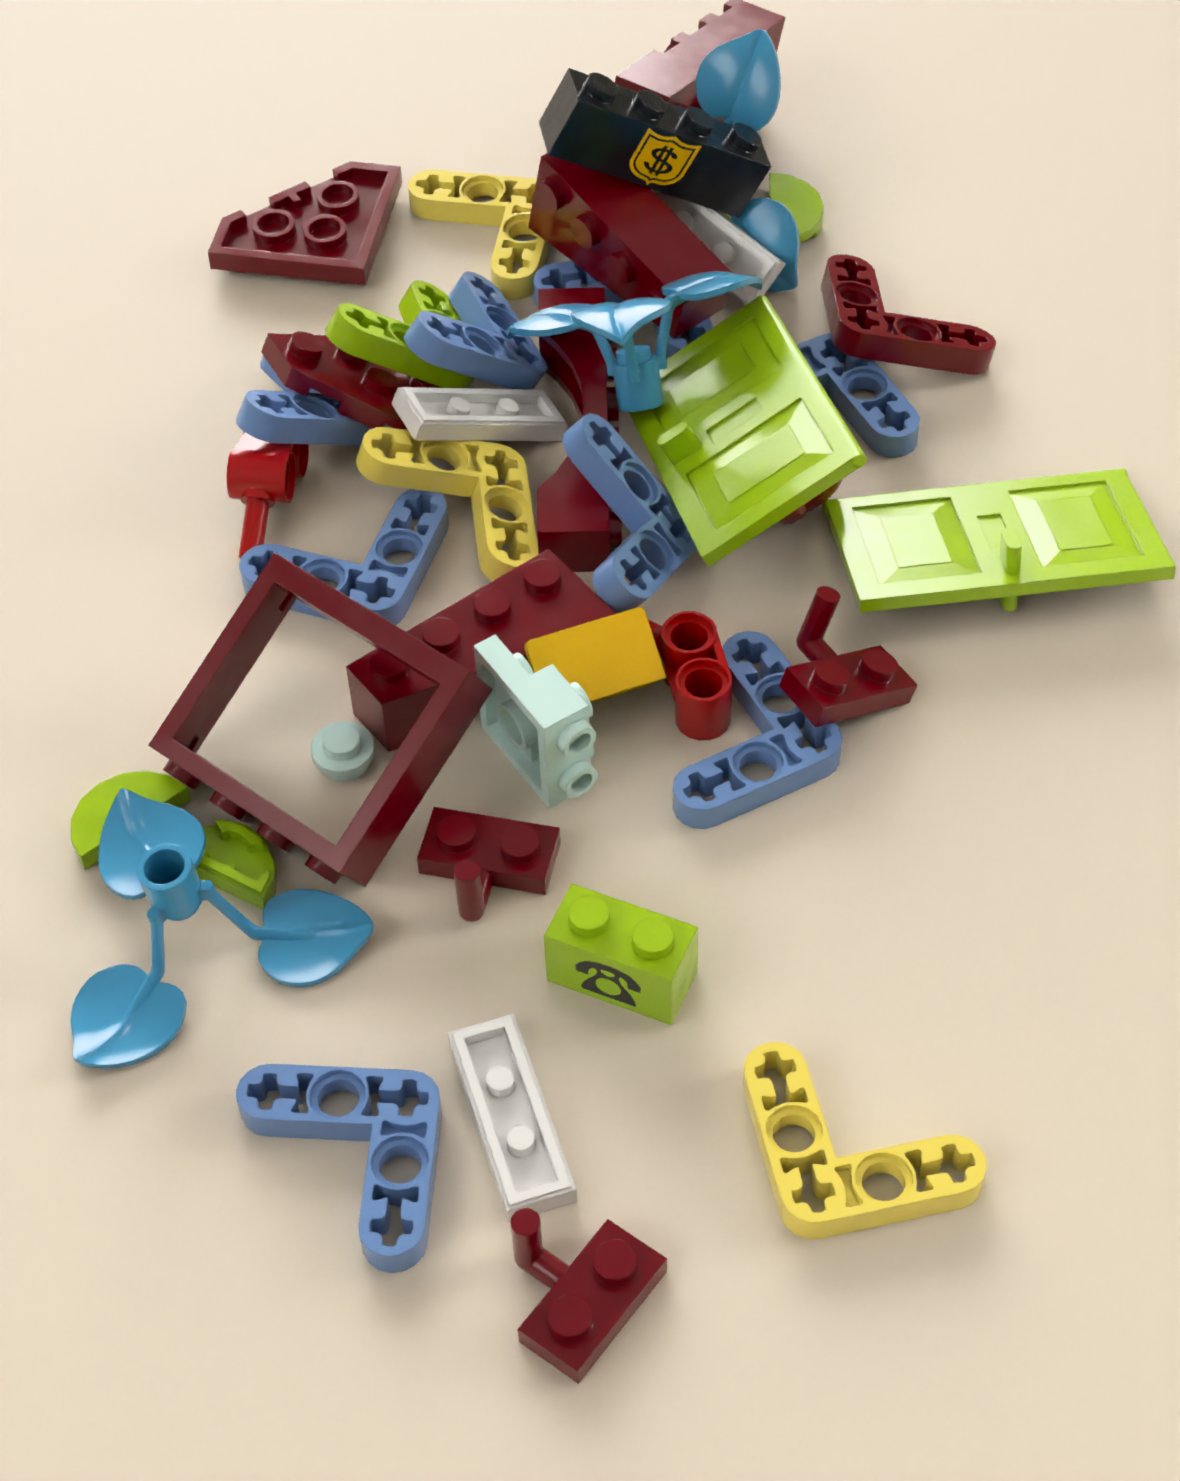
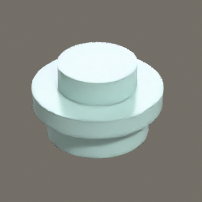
[310,721,375,782]

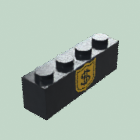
[539,68,771,218]

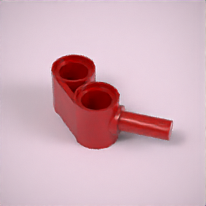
[226,431,309,559]
[615,611,732,741]

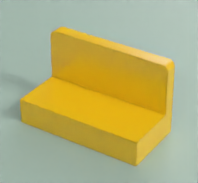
[524,607,666,703]

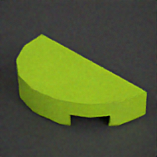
[768,172,824,243]
[71,770,191,870]
[196,819,277,910]

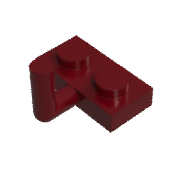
[779,586,918,727]
[417,807,561,922]
[510,1208,667,1384]

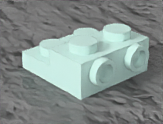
[474,634,598,809]

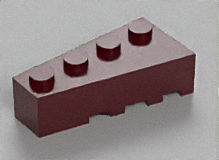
[346,549,616,752]

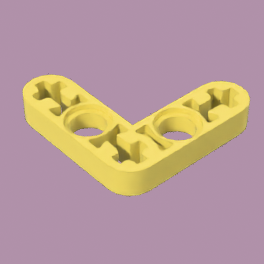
[408,169,550,299]
[356,427,538,581]
[743,1042,987,1239]

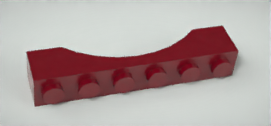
[537,287,622,572]

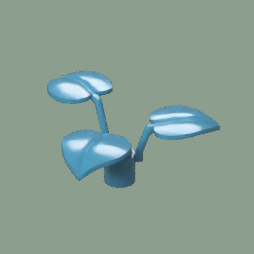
[695,29,800,292]
[506,271,762,412]
[71,788,374,1069]

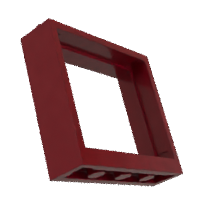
[148,552,493,887]

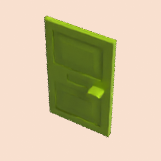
[629,295,867,567]
[822,468,1176,613]

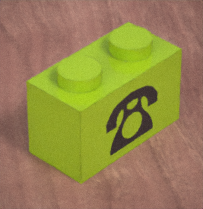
[544,883,698,1025]

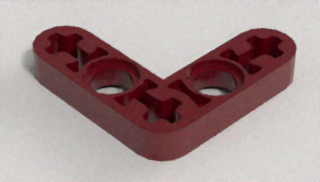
[821,254,996,375]

